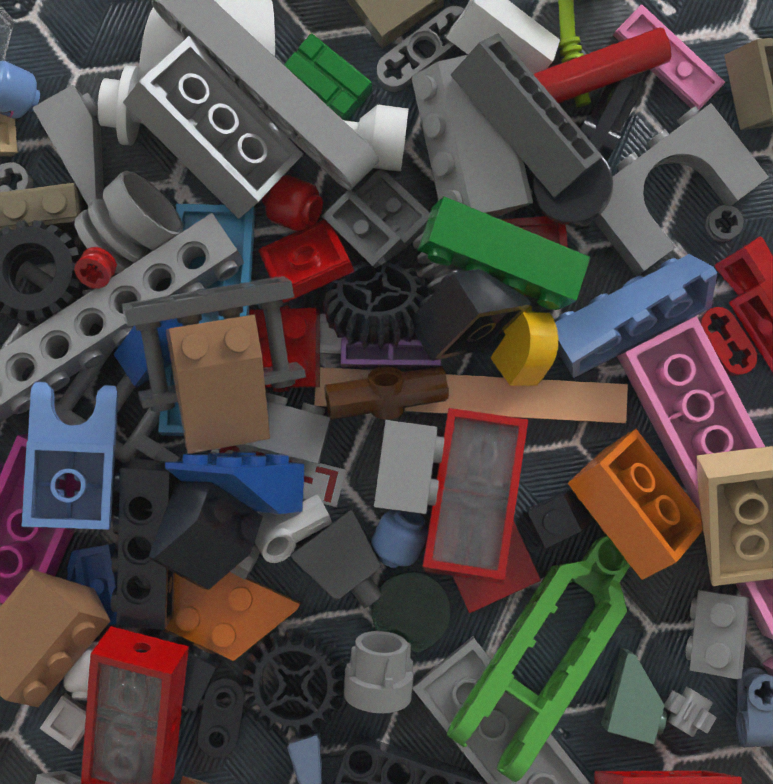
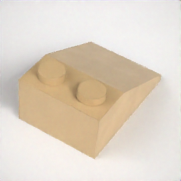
[696,446,773,586]

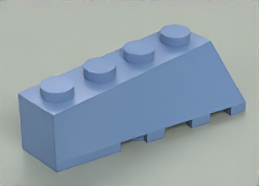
[554,254,717,378]

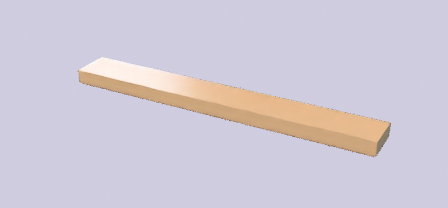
[314,367,628,424]

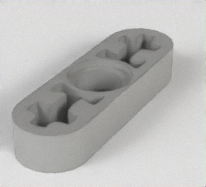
[377,6,465,92]

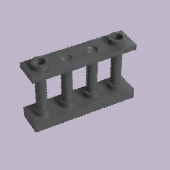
[122,276,306,412]

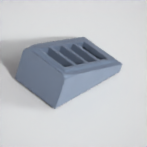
[287,731,322,784]

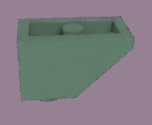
[601,648,667,744]

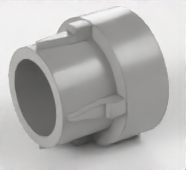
[344,631,413,713]

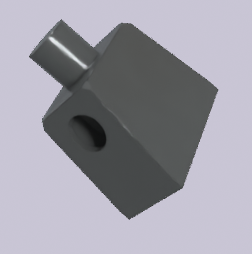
[290,509,383,609]

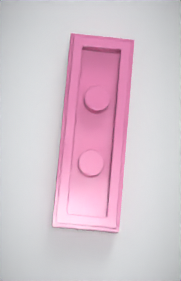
[613,4,725,110]

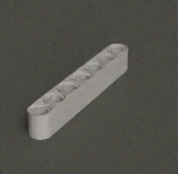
[151,0,379,190]

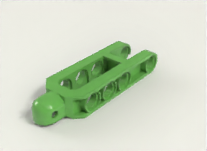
[447,536,630,782]

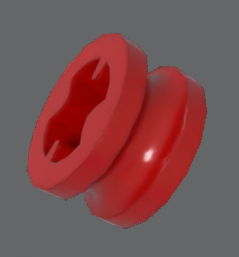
[74,247,117,289]

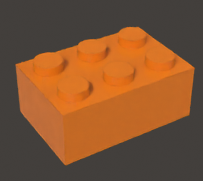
[568,428,703,580]

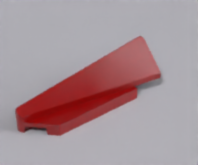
[714,236,773,372]

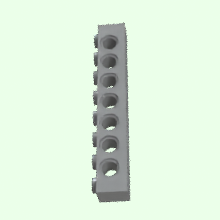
[0,213,244,427]

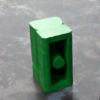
[284,34,372,121]

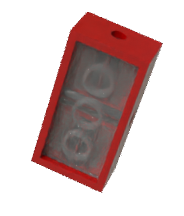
[423,408,528,584]
[81,626,189,784]

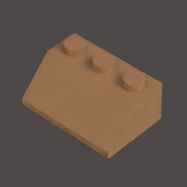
[0,569,111,707]

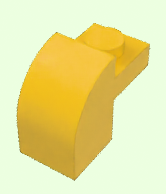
[490,306,558,386]

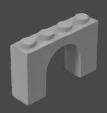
[593,103,769,276]

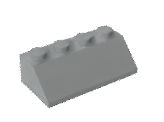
[123,36,303,219]
[411,55,533,218]

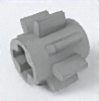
[664,687,717,737]

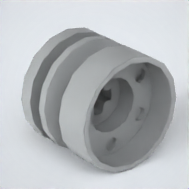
[75,171,183,274]

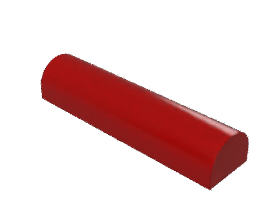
[534,27,671,104]

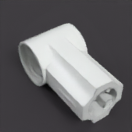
[254,494,333,563]

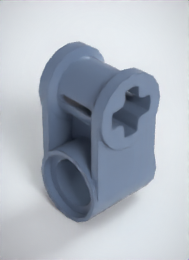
[736,667,773,748]

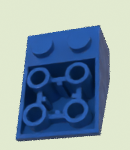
[165,451,305,514]

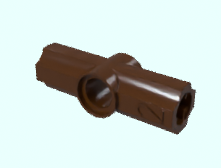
[324,366,449,420]

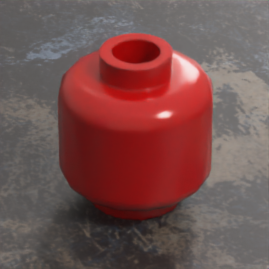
[262,175,323,231]

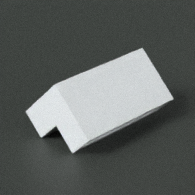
[446,0,560,74]

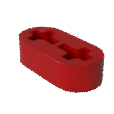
[698,307,757,376]

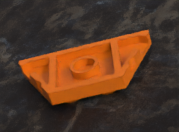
[166,572,301,661]

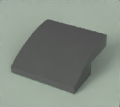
[322,169,430,268]

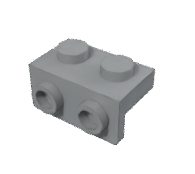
[686,590,750,679]

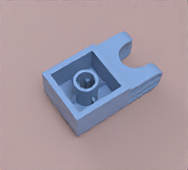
[22,382,118,530]

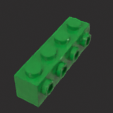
[418,196,590,310]

